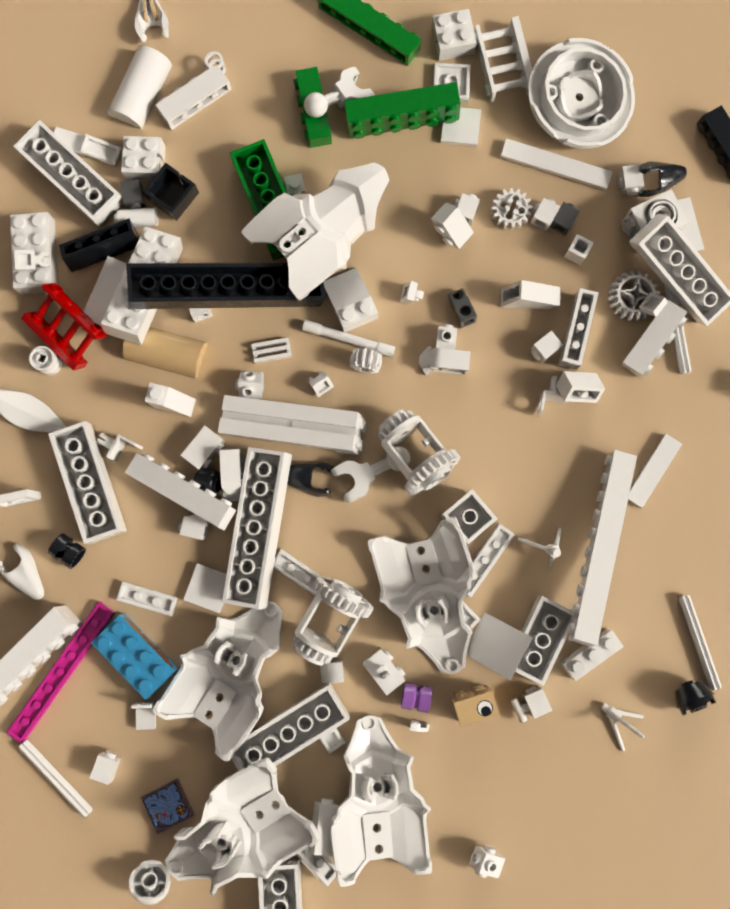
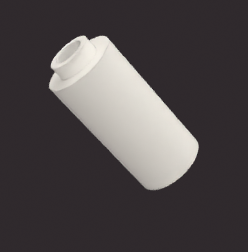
[114,207,158,228]

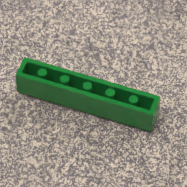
[318,0,421,66]

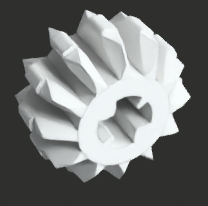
[350,348,382,374]

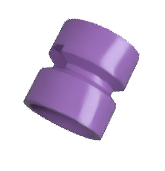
[401,682,432,713]

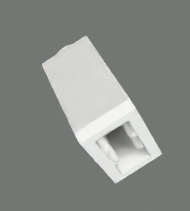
[500,280,561,310]
[145,383,196,417]
[308,798,339,857]

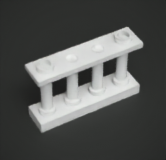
[474,16,532,102]

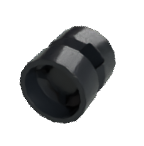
[48,533,86,569]

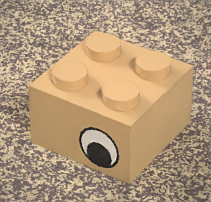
[451,684,500,727]

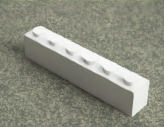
[125,453,236,530]

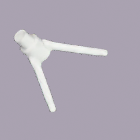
[517,528,562,567]
[601,703,645,751]

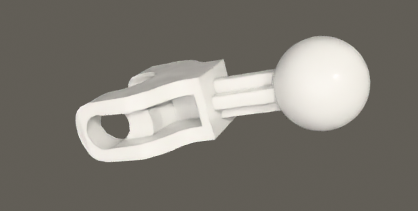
[304,67,375,118]
[331,446,411,503]

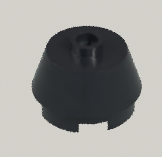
[675,680,716,716]

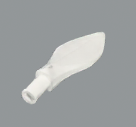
[0,389,66,433]

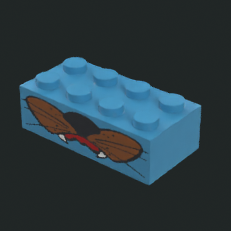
[91,613,179,700]

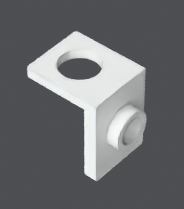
[131,702,156,730]

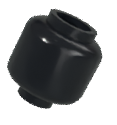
[194,468,222,493]

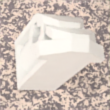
[419,346,471,376]
[219,449,243,502]

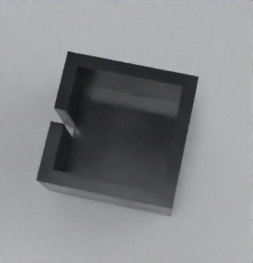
[142,163,199,221]

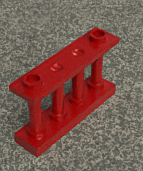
[21,283,107,371]

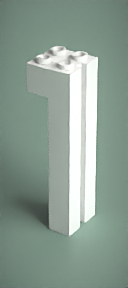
[218,395,367,456]

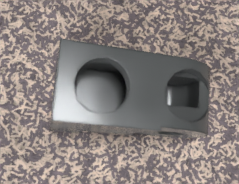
[448,289,477,328]

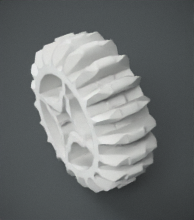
[608,270,660,322]

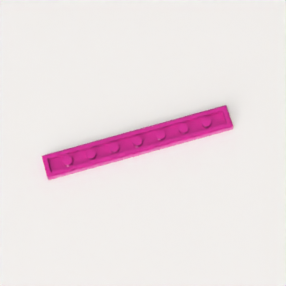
[6,601,116,744]

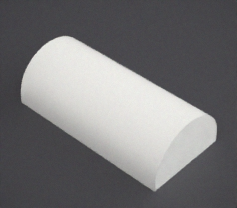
[107,45,172,129]

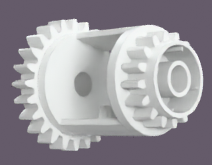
[378,409,461,496]
[293,575,373,666]

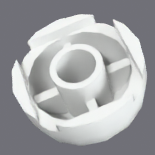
[129,860,171,905]

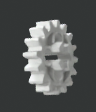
[491,188,533,230]

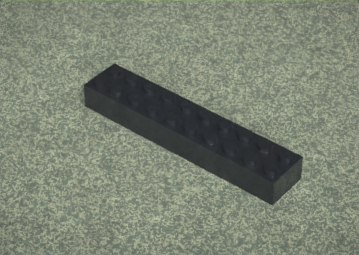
[126,263,325,309]

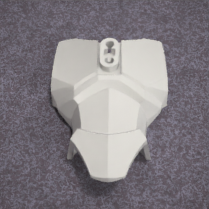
[241,163,389,301]
[368,517,475,674]
[152,601,283,761]
[330,715,432,887]
[165,757,320,896]

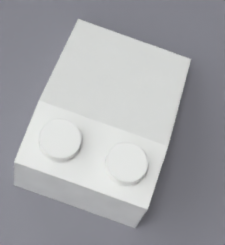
[323,268,378,333]

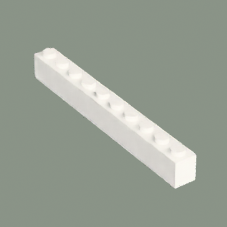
[567,450,637,647]

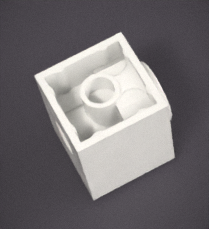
[621,189,689,254]

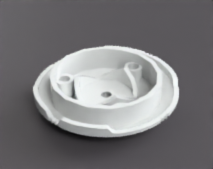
[528,38,635,149]

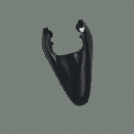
[639,161,687,197]
[287,462,334,497]

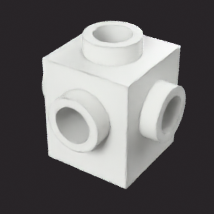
[235,371,264,399]
[469,845,505,878]

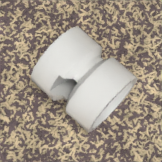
[29,346,62,375]

